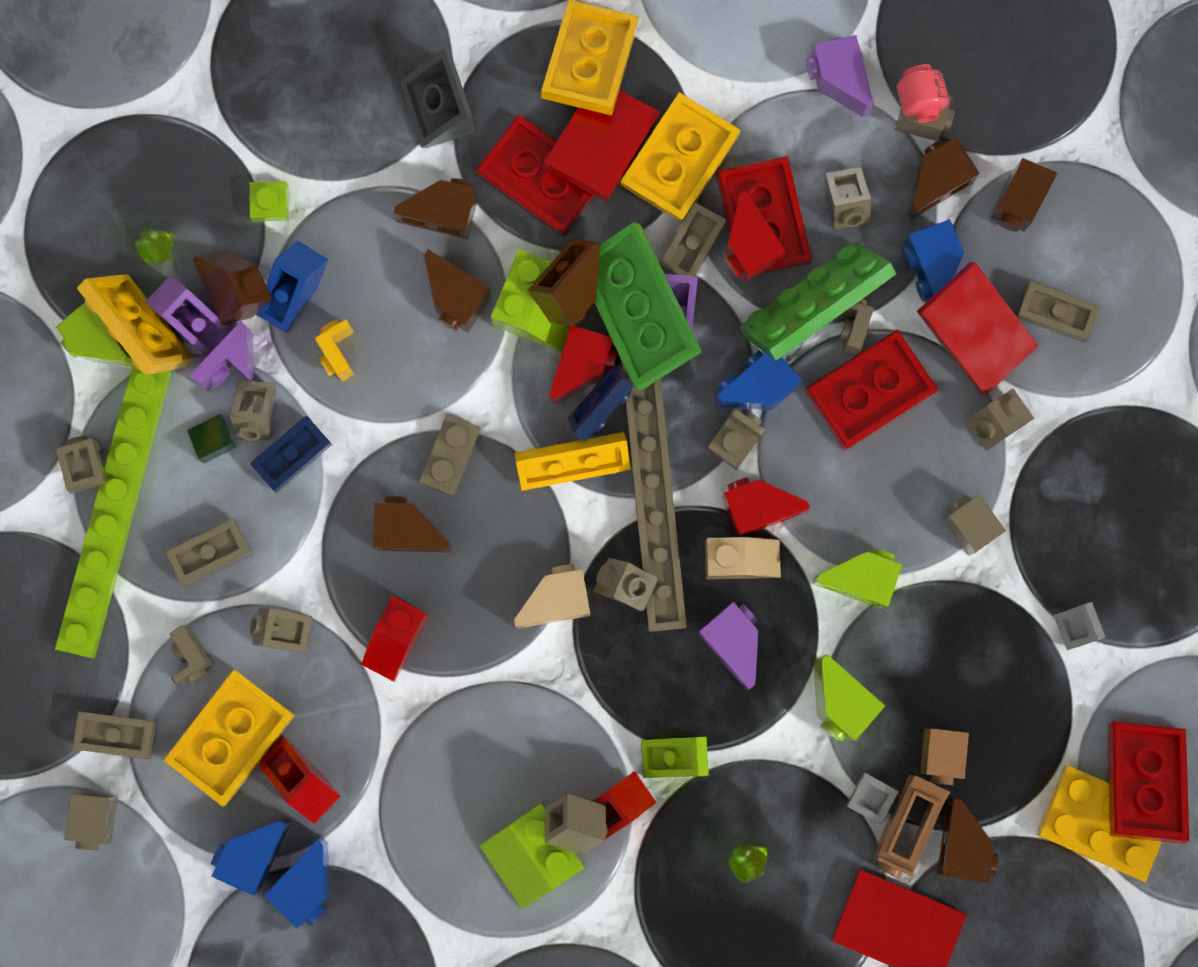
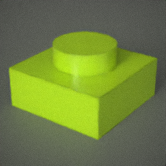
[250,181,289,222]

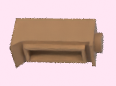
[872,775,950,879]

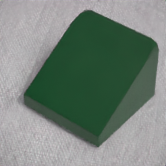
[187,414,237,463]

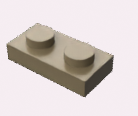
[660,202,727,277]
[1016,281,1100,343]
[419,414,482,497]
[166,518,252,586]
[72,711,157,759]

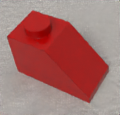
[725,190,786,283]
[549,326,618,404]
[722,477,811,537]
[361,596,430,682]
[258,736,341,824]
[592,771,657,839]

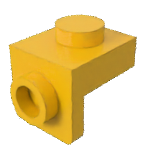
[315,319,355,382]

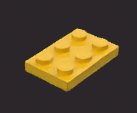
[541,0,639,115]
[620,92,741,224]
[77,274,194,375]
[163,669,295,807]
[1036,765,1162,883]

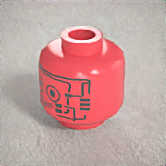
[896,64,949,123]

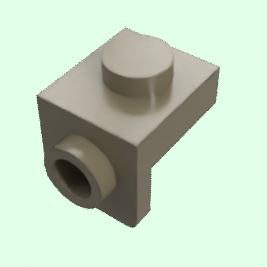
[966,388,1035,450]
[593,558,657,611]

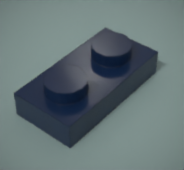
[568,363,634,441]
[250,415,333,493]

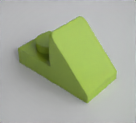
[641,737,709,778]

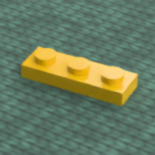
[514,432,631,491]

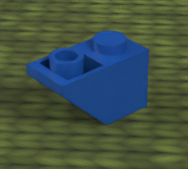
[902,219,964,302]
[715,350,802,410]

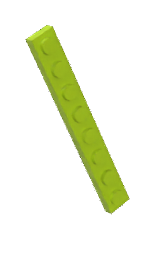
[55,367,172,659]

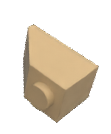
[705,537,781,579]
[514,564,590,629]

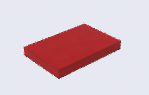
[543,90,660,202]
[475,114,594,237]
[716,156,812,278]
[916,262,1039,395]
[805,329,939,451]
[1108,721,1189,844]
[831,869,967,967]

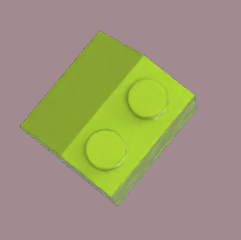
[491,249,570,352]
[813,654,885,742]
[479,802,585,909]

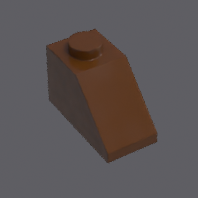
[908,137,980,220]
[991,158,1057,232]
[394,178,478,239]
[528,239,600,326]
[424,249,492,333]
[192,250,272,325]
[373,496,452,553]
[937,798,998,884]

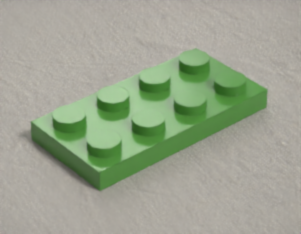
[595,222,702,390]
[739,242,896,361]

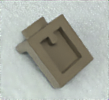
[825,167,871,229]
[840,299,874,356]
[230,380,277,441]
[707,408,765,470]
[56,436,107,494]
[249,608,312,653]
[169,625,214,687]

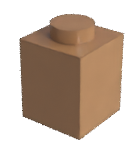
[920,728,969,785]

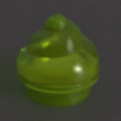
[135,229,174,266]
[728,844,768,883]

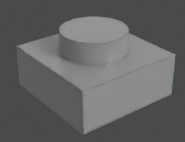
[1054,602,1105,650]
[846,773,899,825]

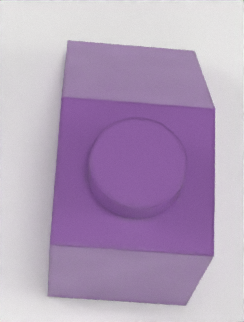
[806,35,874,117]
[145,275,232,357]
[697,602,759,690]

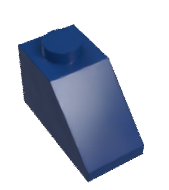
[256,240,328,333]
[211,819,292,896]
[264,837,329,928]

